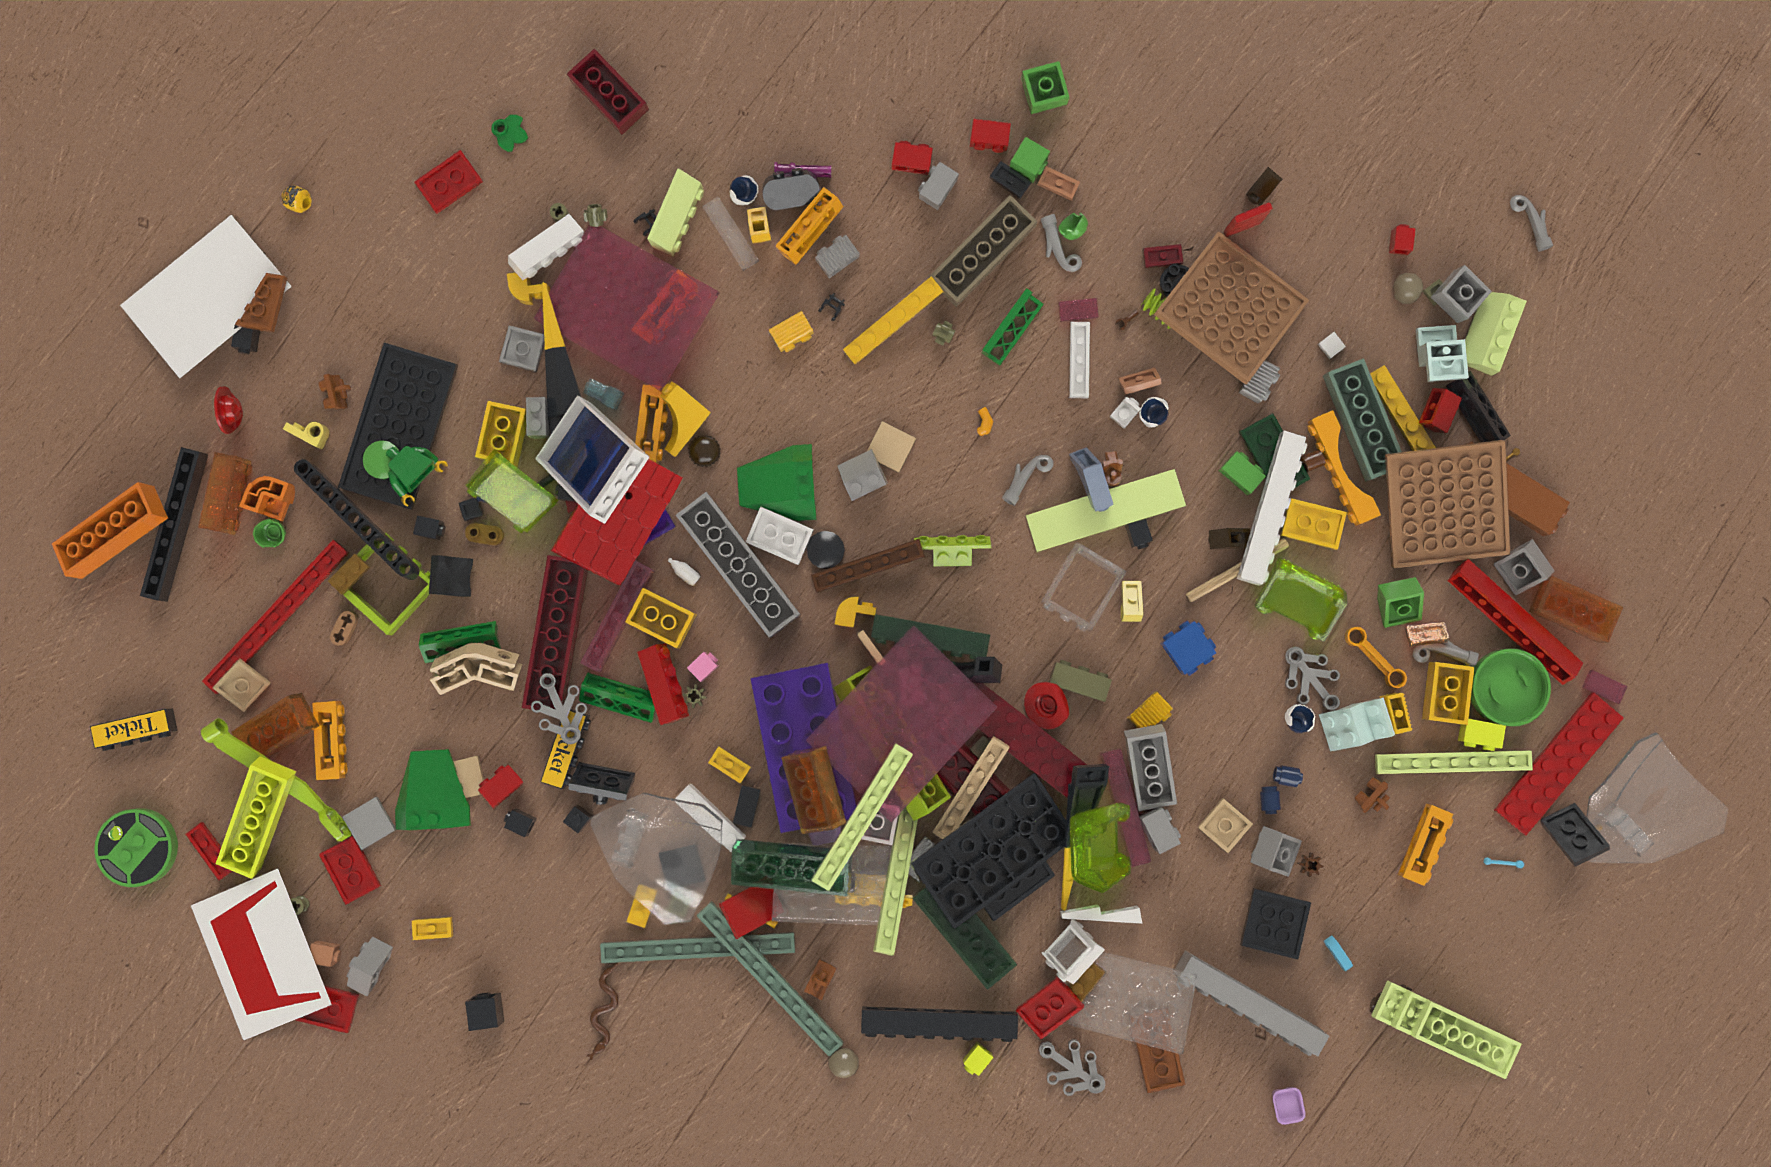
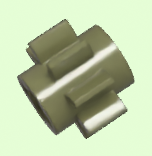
[583,204,608,227]
[932,321,955,345]
[682,684,707,708]

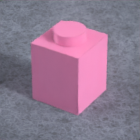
[687,652,719,682]

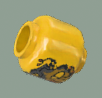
[282,185,312,213]

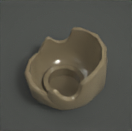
[1393,273,1423,304]
[828,1047,859,1078]

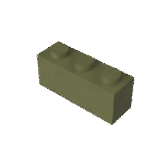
[1049,660,1112,702]

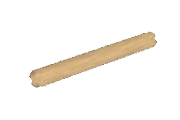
[1186,538,1289,602]

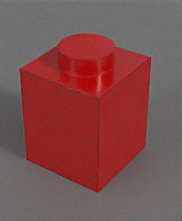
[1389,224,1416,255]

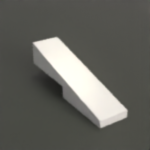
[1060,905,1142,924]

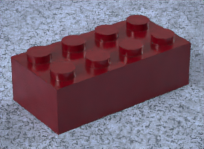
[567,48,649,135]

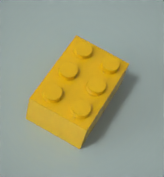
[475,401,526,467]
[625,588,697,649]
[1422,662,1474,725]

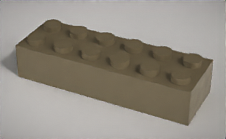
[930,195,1038,307]

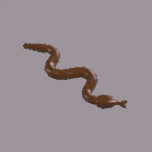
[587,962,618,1060]

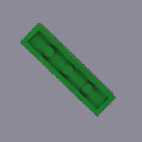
[982,288,1044,366]
[418,621,501,663]
[579,672,655,723]

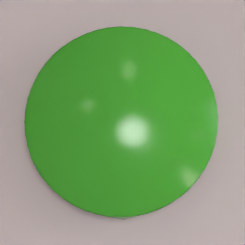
[363,441,400,479]

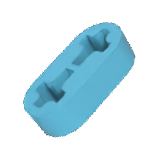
[1324,935,1353,971]

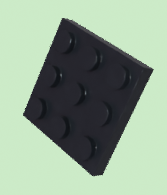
[1240,888,1311,960]

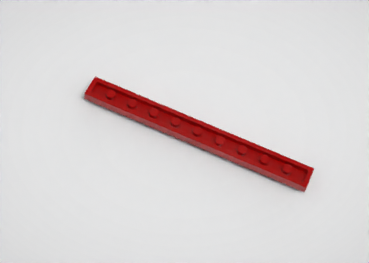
[202,540,349,694]

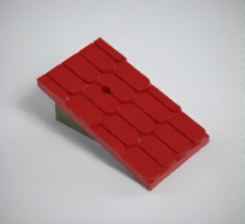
[550,441,683,585]

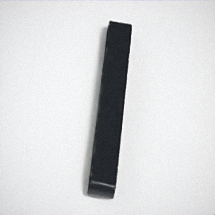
[294,459,420,580]

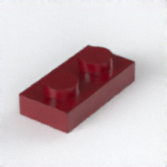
[1142,244,1184,268]

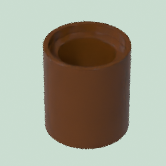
[1300,449,1326,472]

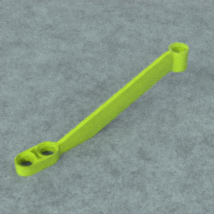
[201,718,351,841]

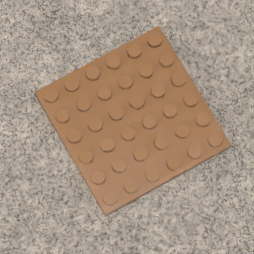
[1154,231,1309,385]
[1385,440,1510,568]

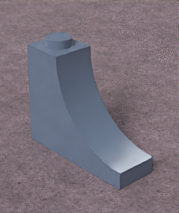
[1069,447,1114,512]

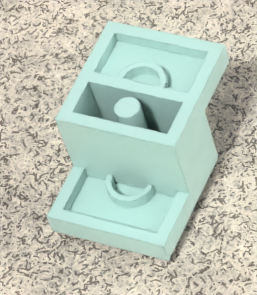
[1416,325,1469,382]
[1319,698,1395,752]

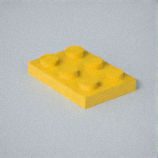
[1280,498,1347,550]

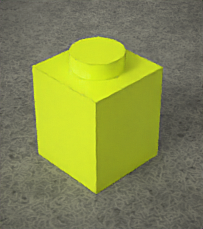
[963,1042,993,1076]

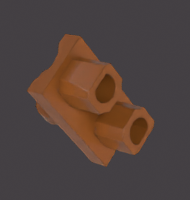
[318,374,351,409]
[1102,451,1123,486]
[1354,778,1390,813]
[804,959,837,1000]

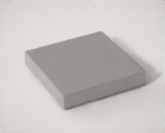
[499,325,545,372]
[342,797,396,850]

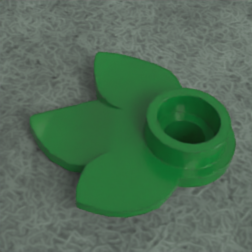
[491,114,528,152]

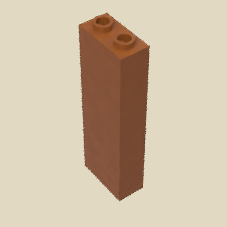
[1466,441,1570,536]

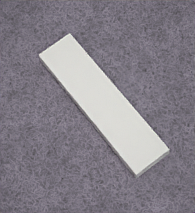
[1069,322,1090,399]

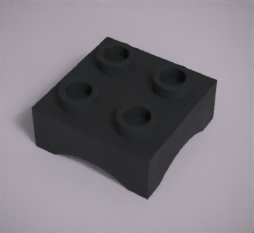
[429,555,473,597]

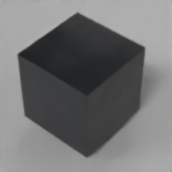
[465,992,504,1031]

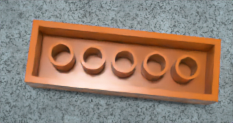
[52,482,168,579]

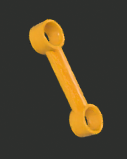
[1345,627,1407,688]

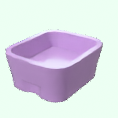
[807,821,841,845]
[1272,1087,1305,1125]

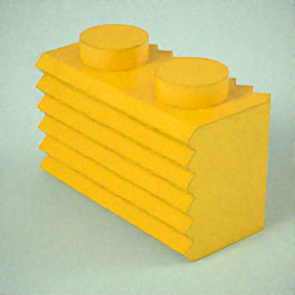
[769,311,814,352]
[1127,692,1173,728]
[1380,693,1413,734]

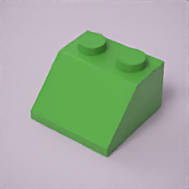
[1377,577,1424,628]

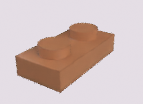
[1037,166,1080,201]
[1119,368,1162,395]

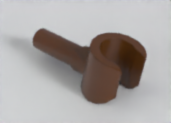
[1115,310,1139,330]

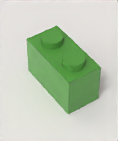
[1218,451,1266,495]

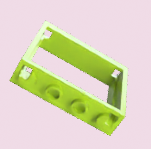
[344,533,430,635]

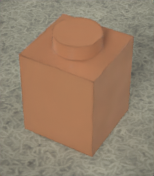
[310,941,341,967]

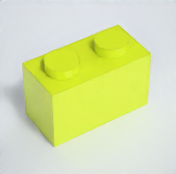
[1458,719,1506,751]

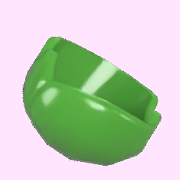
[1058,213,1088,240]
[253,519,286,548]

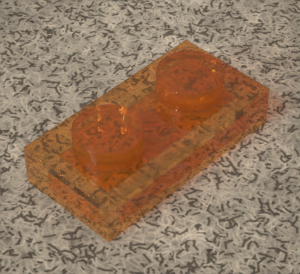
[1405,622,1449,647]

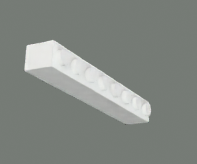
[1237,431,1307,586]

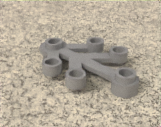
[1285,647,1340,710]
[531,673,587,744]
[1039,1039,1105,1096]

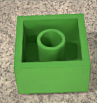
[1021,61,1069,114]

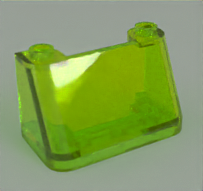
[465,449,559,534]
[1255,558,1348,641]
[1070,802,1131,893]

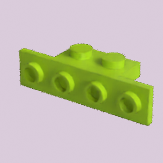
[914,535,991,567]

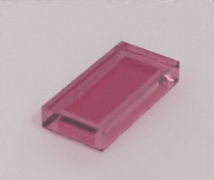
[1058,298,1099,322]
[1582,670,1628,704]

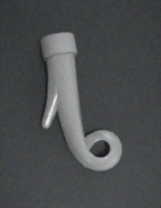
[1510,195,1553,252]
[1040,214,1082,272]
[1002,455,1053,506]
[1413,636,1479,667]

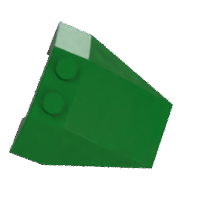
[737,444,817,521]
[395,749,471,830]

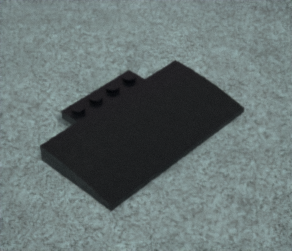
[910,773,1066,929]

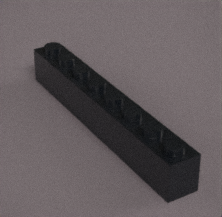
[140,447,208,602]
[861,1006,1018,1042]

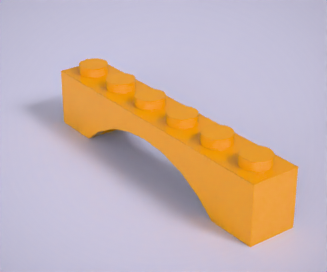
[1307,410,1381,526]

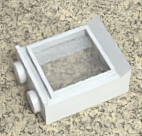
[1042,919,1105,984]

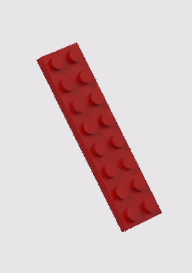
[1494,693,1624,836]

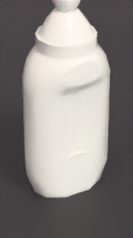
[668,558,701,586]

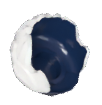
[730,175,759,206]
[1139,397,1169,427]
[1285,704,1315,734]

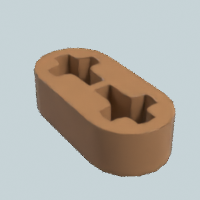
[330,611,358,646]

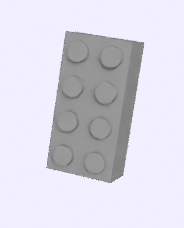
[1124,724,1177,811]

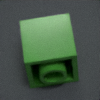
[1010,137,1050,183]

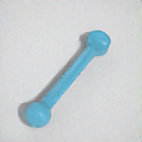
[1484,857,1524,868]

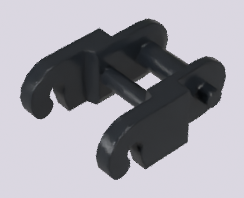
[633,209,656,237]
[818,293,845,322]

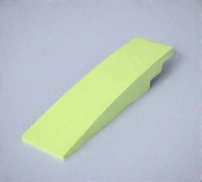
[1026,469,1186,552]
[1371,980,1522,1079]

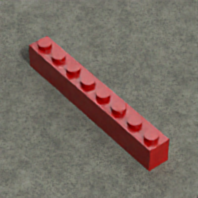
[1447,559,1584,685]

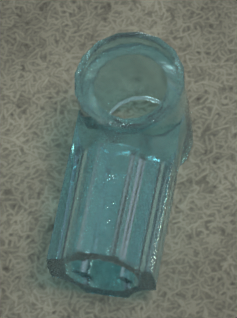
[583,378,625,410]

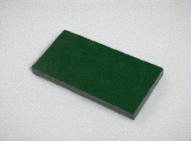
[1239,413,1310,488]

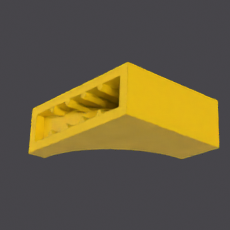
[660,381,711,457]

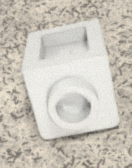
[1110,397,1141,428]

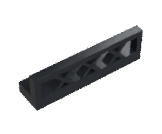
[1446,371,1511,442]

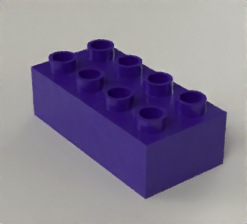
[750,663,857,833]

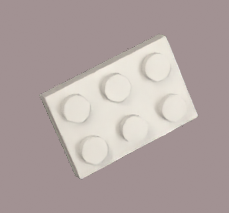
[746,507,814,565]

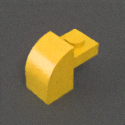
[747,207,771,244]
[507,272,551,305]
[835,597,877,628]

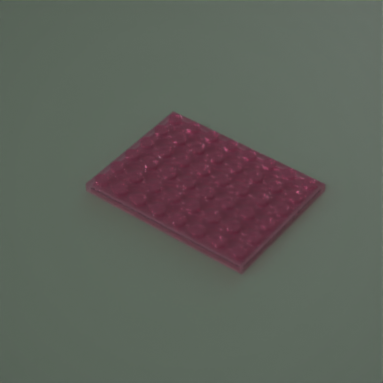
[533,225,720,392]
[805,626,997,822]

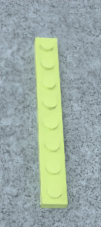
[812,743,913,891]
[1375,750,1533,774]
[873,799,918,956]

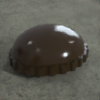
[688,435,721,467]

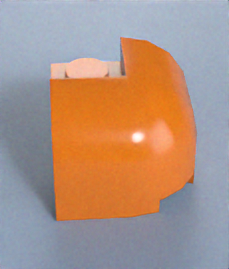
[239,476,295,521]

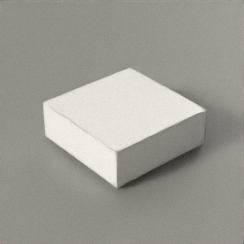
[1318,332,1346,359]

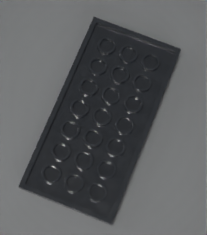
[338,343,458,510]

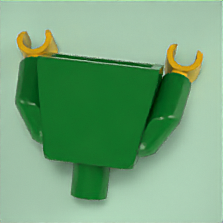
[386,446,448,506]

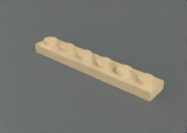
[932,736,1010,839]

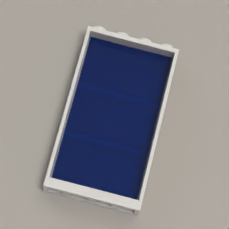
[535,395,649,523]

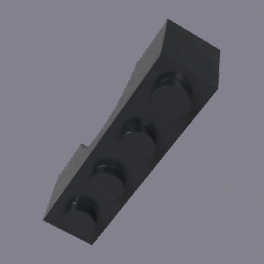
[920,657,1003,683]

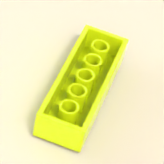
[216,756,297,879]

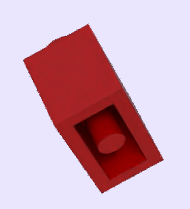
[970,119,1011,153]
[892,141,933,175]
[1419,388,1462,433]
[478,765,524,809]

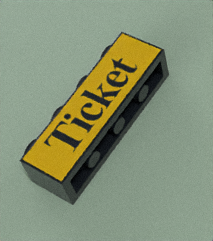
[90,708,178,751]
[540,709,591,789]

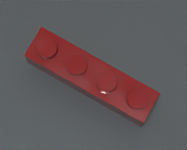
[637,643,689,725]

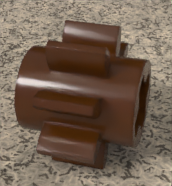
[1297,852,1323,877]

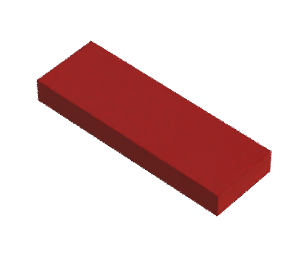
[185,822,233,881]

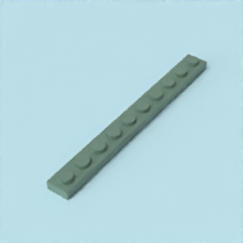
[697,901,843,1056]
[600,932,795,963]

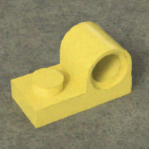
[283,422,329,449]
[1121,581,1143,622]

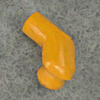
[977,407,993,436]

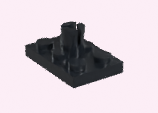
[569,762,635,805]
[1540,803,1610,867]

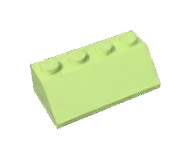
[647,169,704,256]
[1465,292,1527,375]

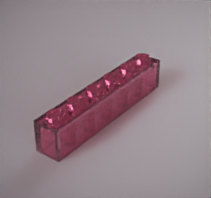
[580,560,655,672]
[1100,748,1151,867]

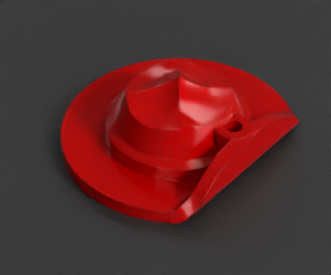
[214,386,243,434]
[1024,682,1069,729]

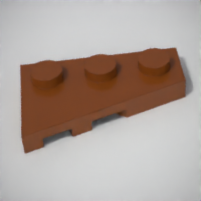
[235,273,287,333]

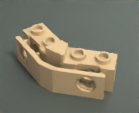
[430,643,522,695]

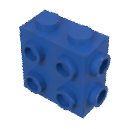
[1160,620,1216,676]

